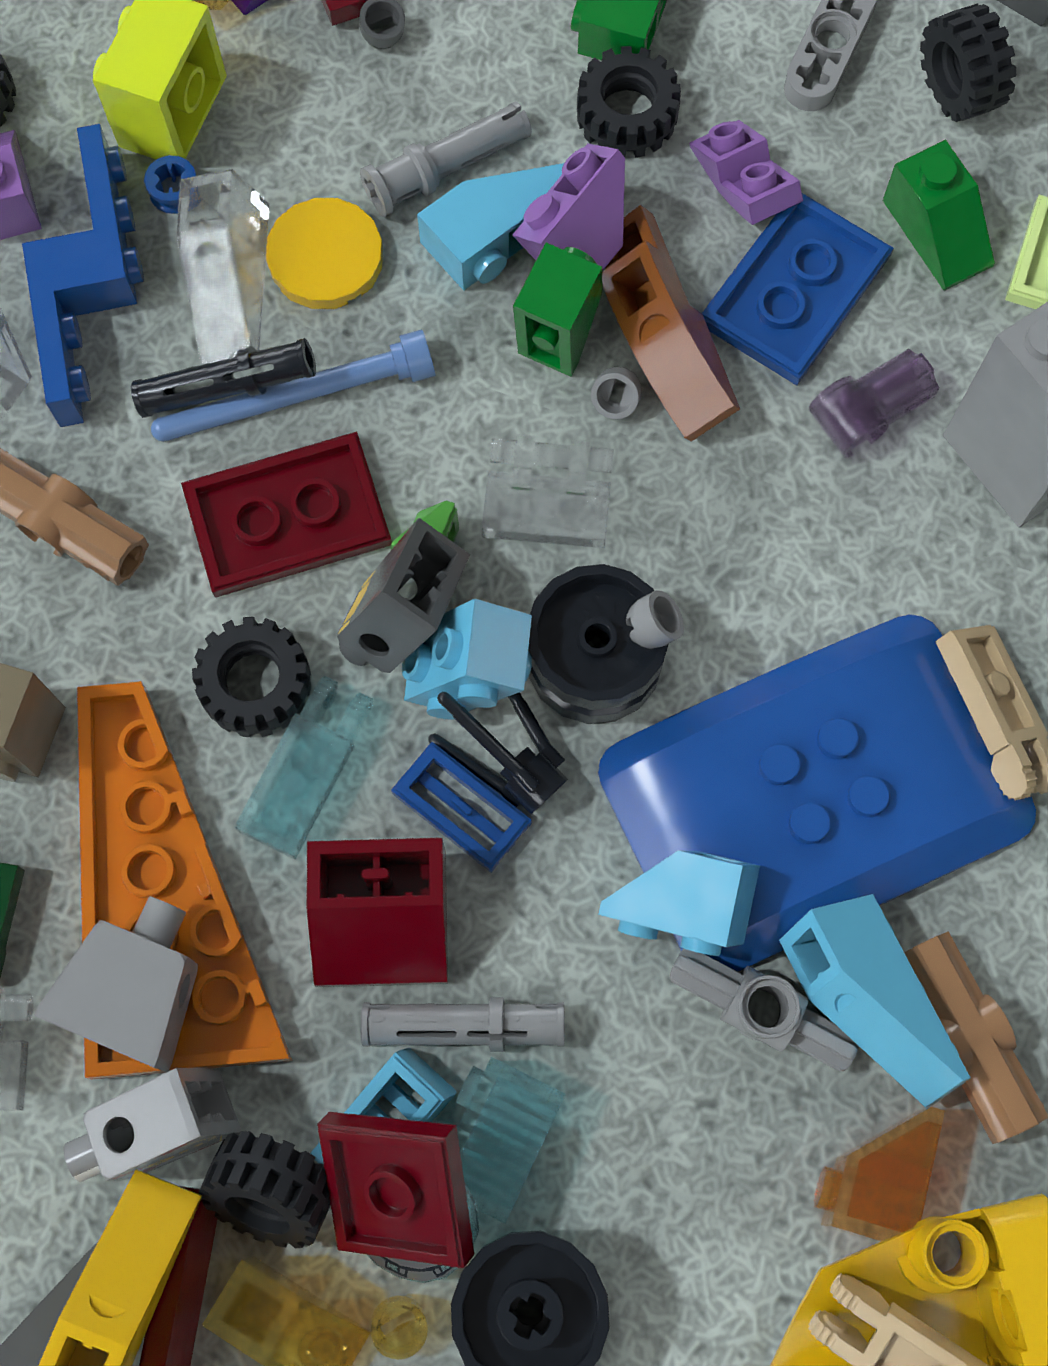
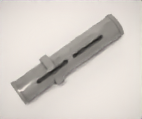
[361,997,565,1052]

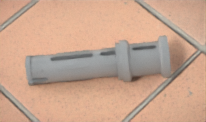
[360,101,532,217]

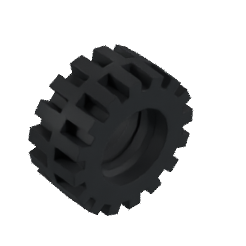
[920,3,1016,122]
[577,46,681,158]
[192,617,312,738]
[199,1131,330,1248]

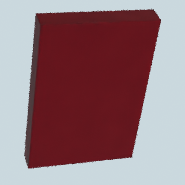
[181,431,392,598]

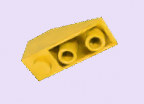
[38,1169,202,1366]

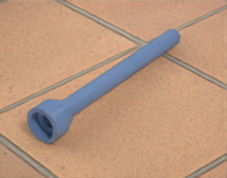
[151,329,436,442]

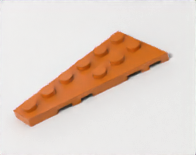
[77,681,293,1080]

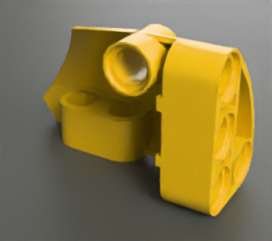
[770,1193,1048,1366]

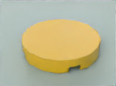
[265,198,383,309]

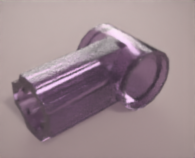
[809,349,940,458]

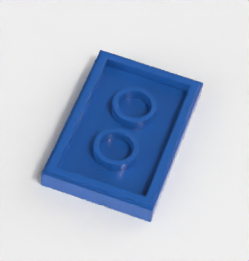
[702,193,894,386]

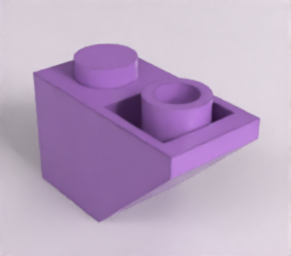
[513,143,625,271]

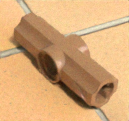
[0,448,149,586]
[904,931,1048,1144]

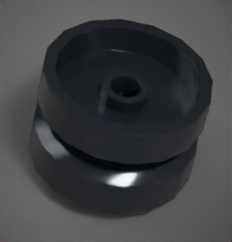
[528,564,669,724]
[451,1230,610,1366]

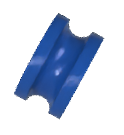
[144,155,200,214]

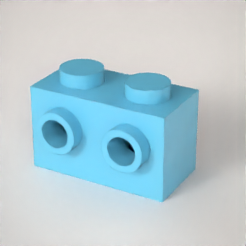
[402,599,532,720]

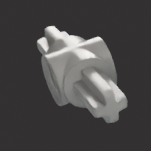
[669,949,859,1071]

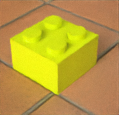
[93,0,227,160]

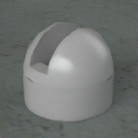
[591,366,642,419]
[626,590,684,649]

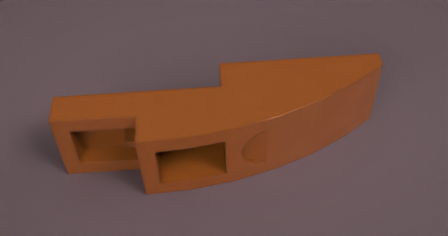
[602,205,740,442]

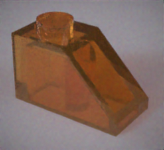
[814,1107,945,1243]

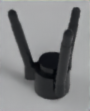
[428,692,568,815]

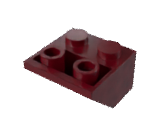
[306,838,448,987]

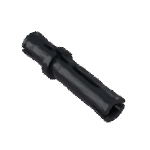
[131,338,316,418]

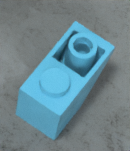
[598,850,760,956]

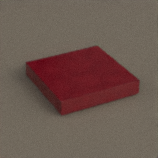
[317,1112,475,1268]

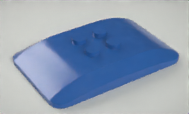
[598,614,1036,972]

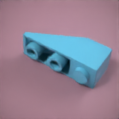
[417,163,564,291]
[779,894,971,1108]

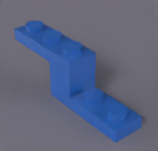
[22,124,144,427]

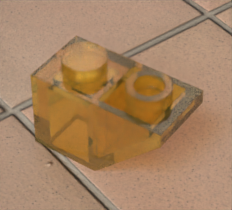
[202,1257,371,1366]

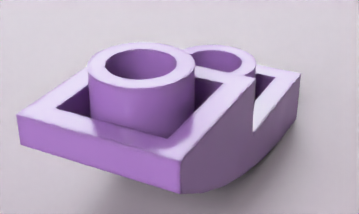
[689,120,803,225]

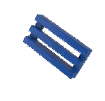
[391,742,532,873]

